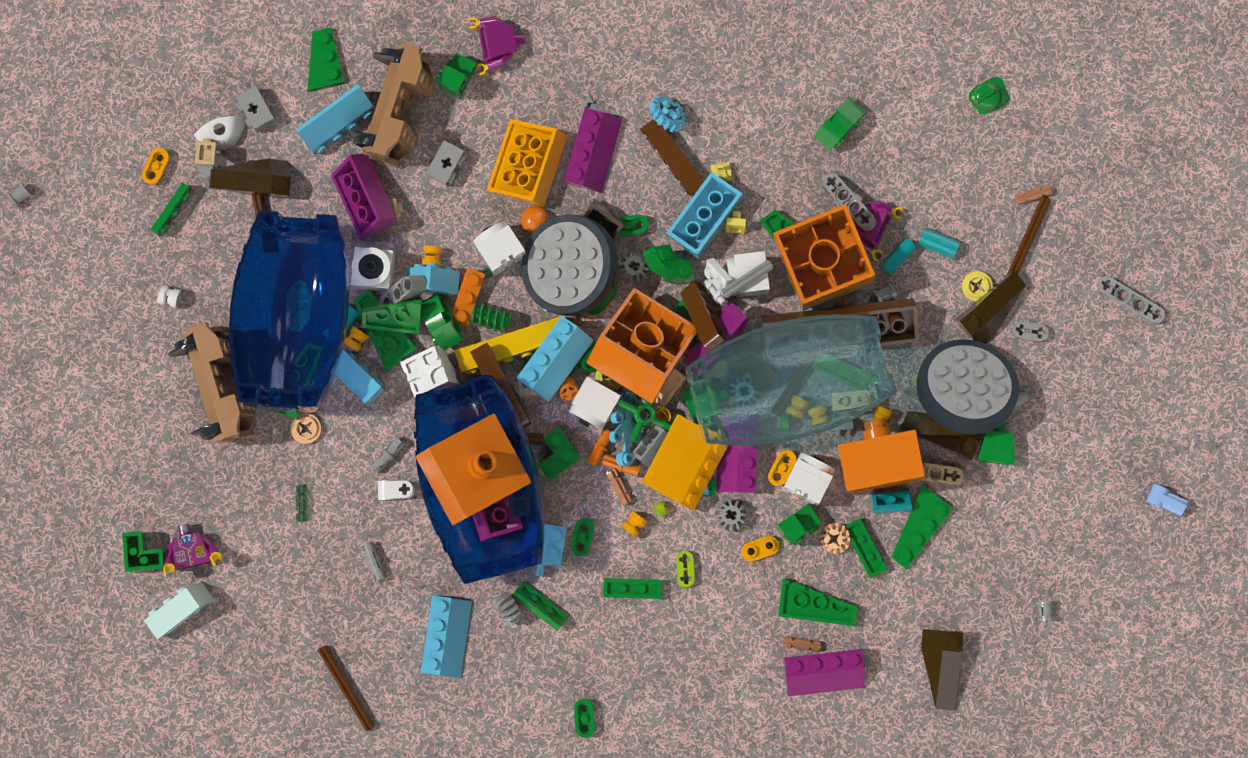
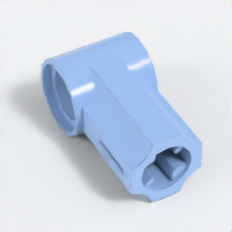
[1146,484,1188,516]

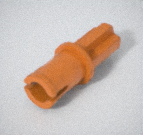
[587,428,611,466]
[602,454,641,477]

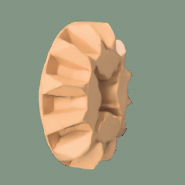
[290,413,321,444]
[820,523,850,554]

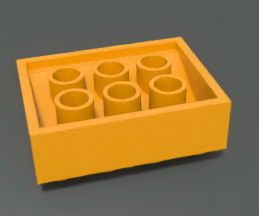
[487,119,568,207]
[641,414,729,511]

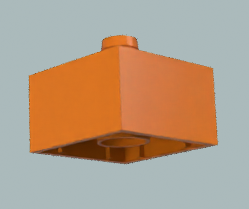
[774,204,875,311]
[586,288,697,404]
[415,414,532,525]
[838,418,926,494]

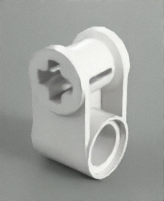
[378,480,415,500]

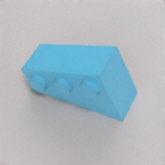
[326,349,385,407]

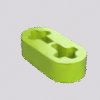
[676,551,695,588]

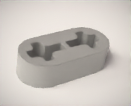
[1012,321,1049,342]

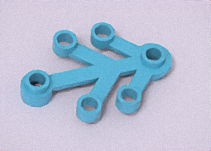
[609,392,649,466]

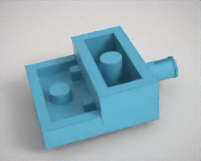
[522,521,567,577]

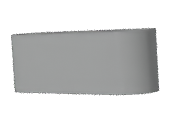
[380,275,426,305]

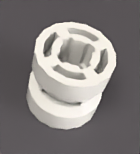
[157,285,182,308]

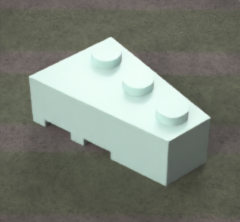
[144,582,215,640]

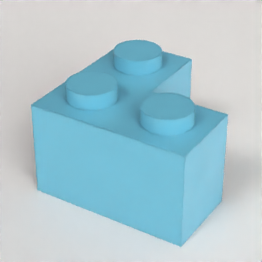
[405,263,460,295]

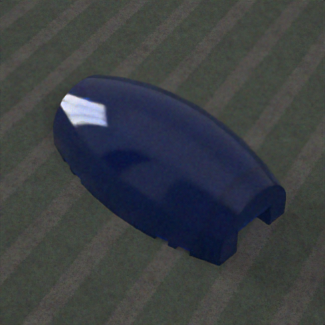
[229,210,350,413]
[414,374,545,584]

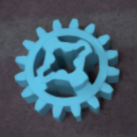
[648,95,688,132]

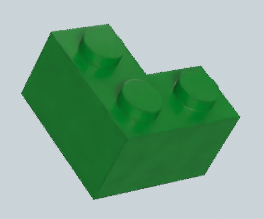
[436,52,477,99]
[538,427,581,481]
[776,504,821,546]
[122,531,166,572]

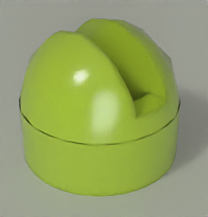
[653,501,669,518]

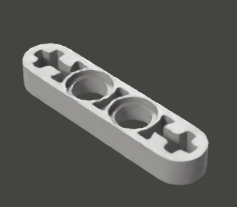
[823,173,876,231]
[1097,276,1165,324]

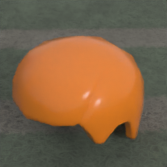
[520,206,549,236]

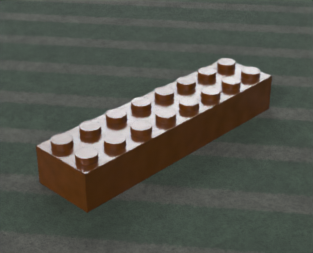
[761,298,919,360]

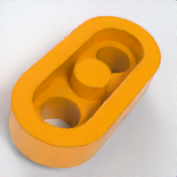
[142,148,170,185]
[768,450,796,486]
[741,536,779,562]

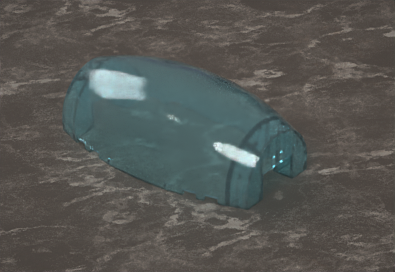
[686,314,897,446]

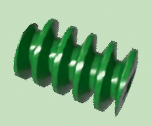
[471,301,513,334]

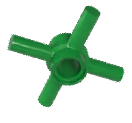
[617,397,672,442]

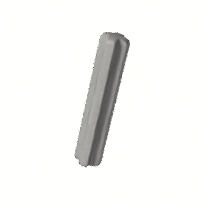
[722,260,773,298]

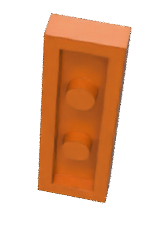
[452,267,485,328]

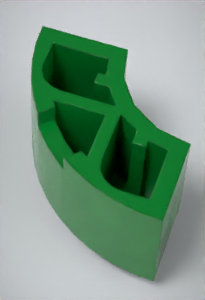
[814,97,866,151]
[642,244,695,285]
[421,293,463,350]

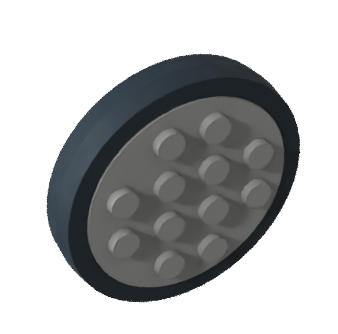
[521,214,618,316]
[916,339,1019,434]

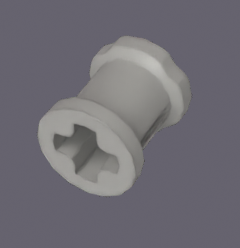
[6,183,32,207]
[873,283,898,302]
[1036,601,1055,622]

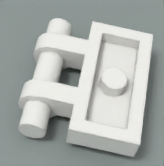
[702,258,733,307]

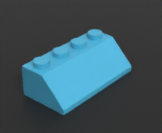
[296,84,375,154]
[666,172,743,259]
[517,316,594,402]
[421,595,472,678]

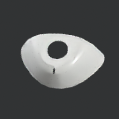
[194,116,245,150]

